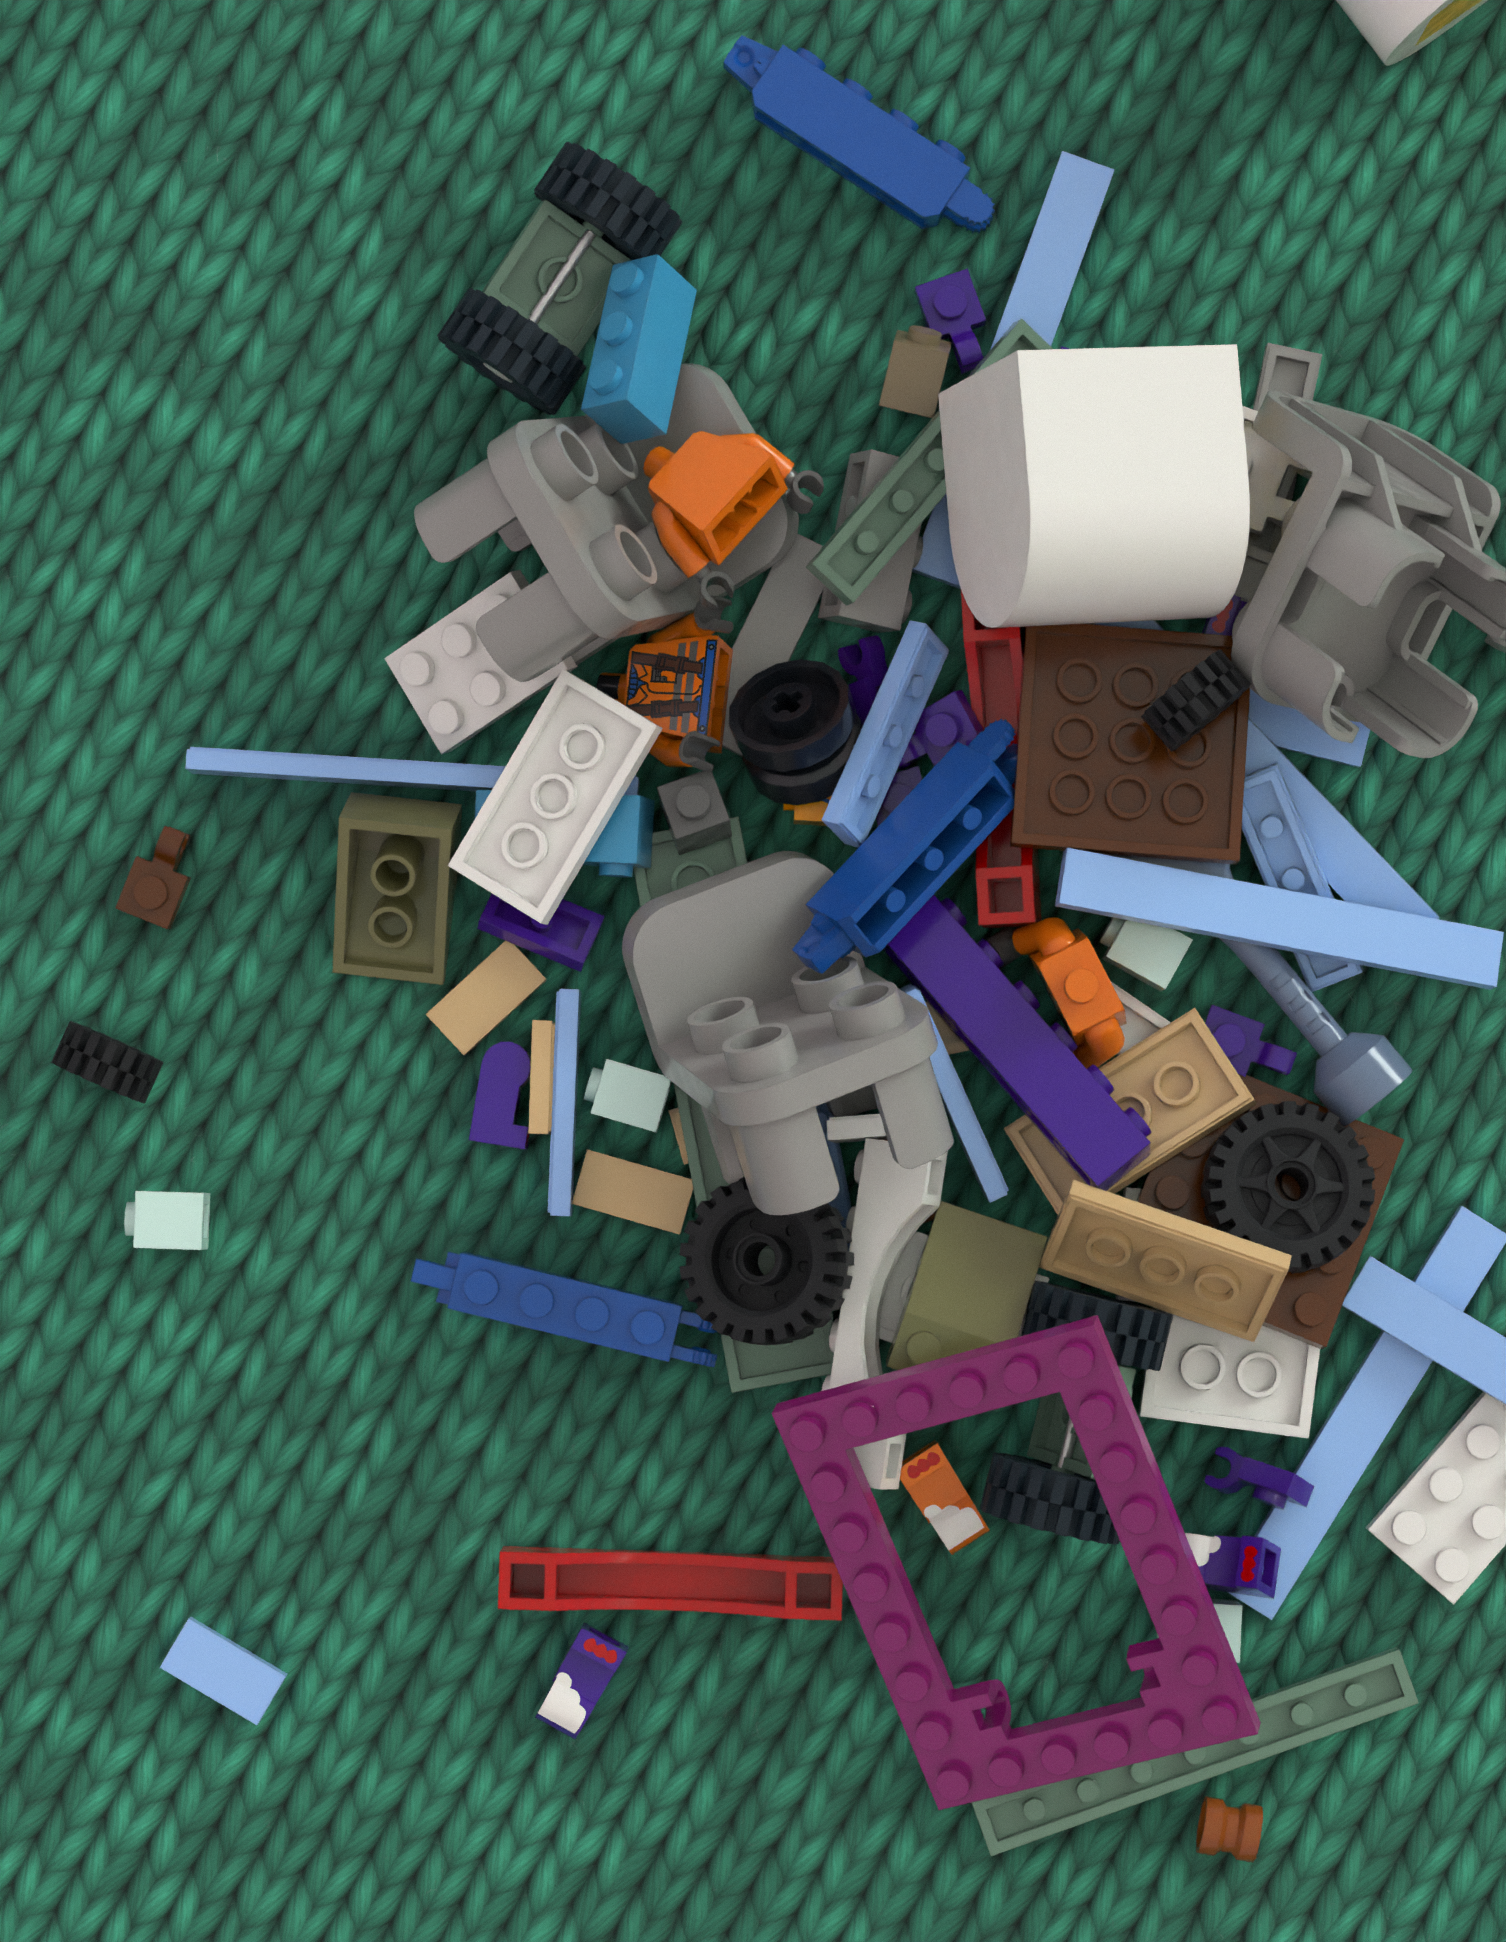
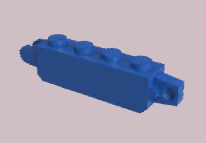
[723,35,995,234]
[792,719,1017,974]
[410,1252,717,1367]

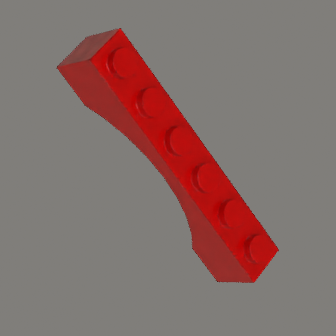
[961,590,1042,928]
[498,1546,843,1621]

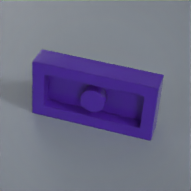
[477,893,605,972]

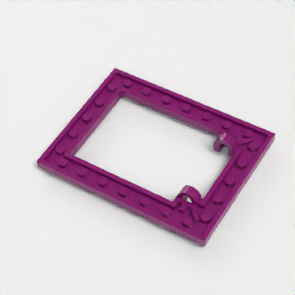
[771,1315,1261,1810]

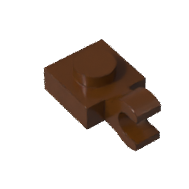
[115,826,191,929]

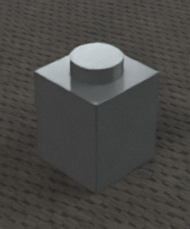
[657,771,732,855]

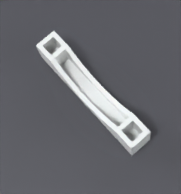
[821,1138,948,1490]

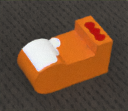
[900,1440,990,1555]

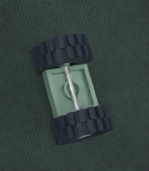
[437,142,682,416]
[980,1281,1173,1545]

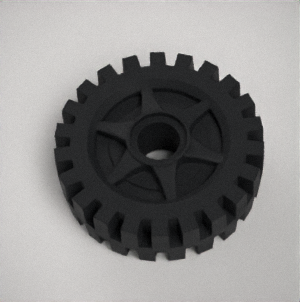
[1201,1101,1375,1274]
[679,1177,854,1345]

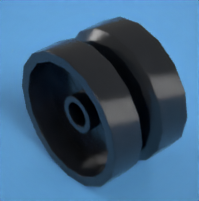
[729,659,863,805]

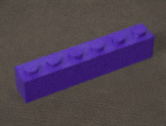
[883,895,1152,1191]

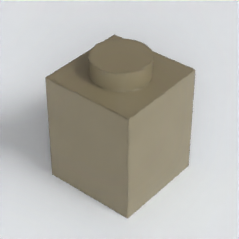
[879,325,952,418]

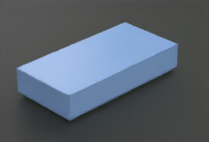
[160,1617,288,1725]

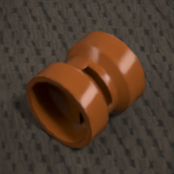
[1196,1796,1263,1863]

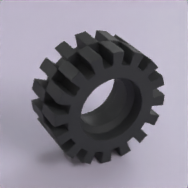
[1141,649,1251,752]
[51,1021,164,1104]

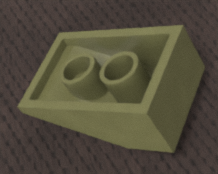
[332,792,462,985]
[886,1201,1047,1370]

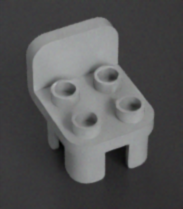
[414,363,799,682]
[1231,391,1506,758]
[622,851,954,1215]

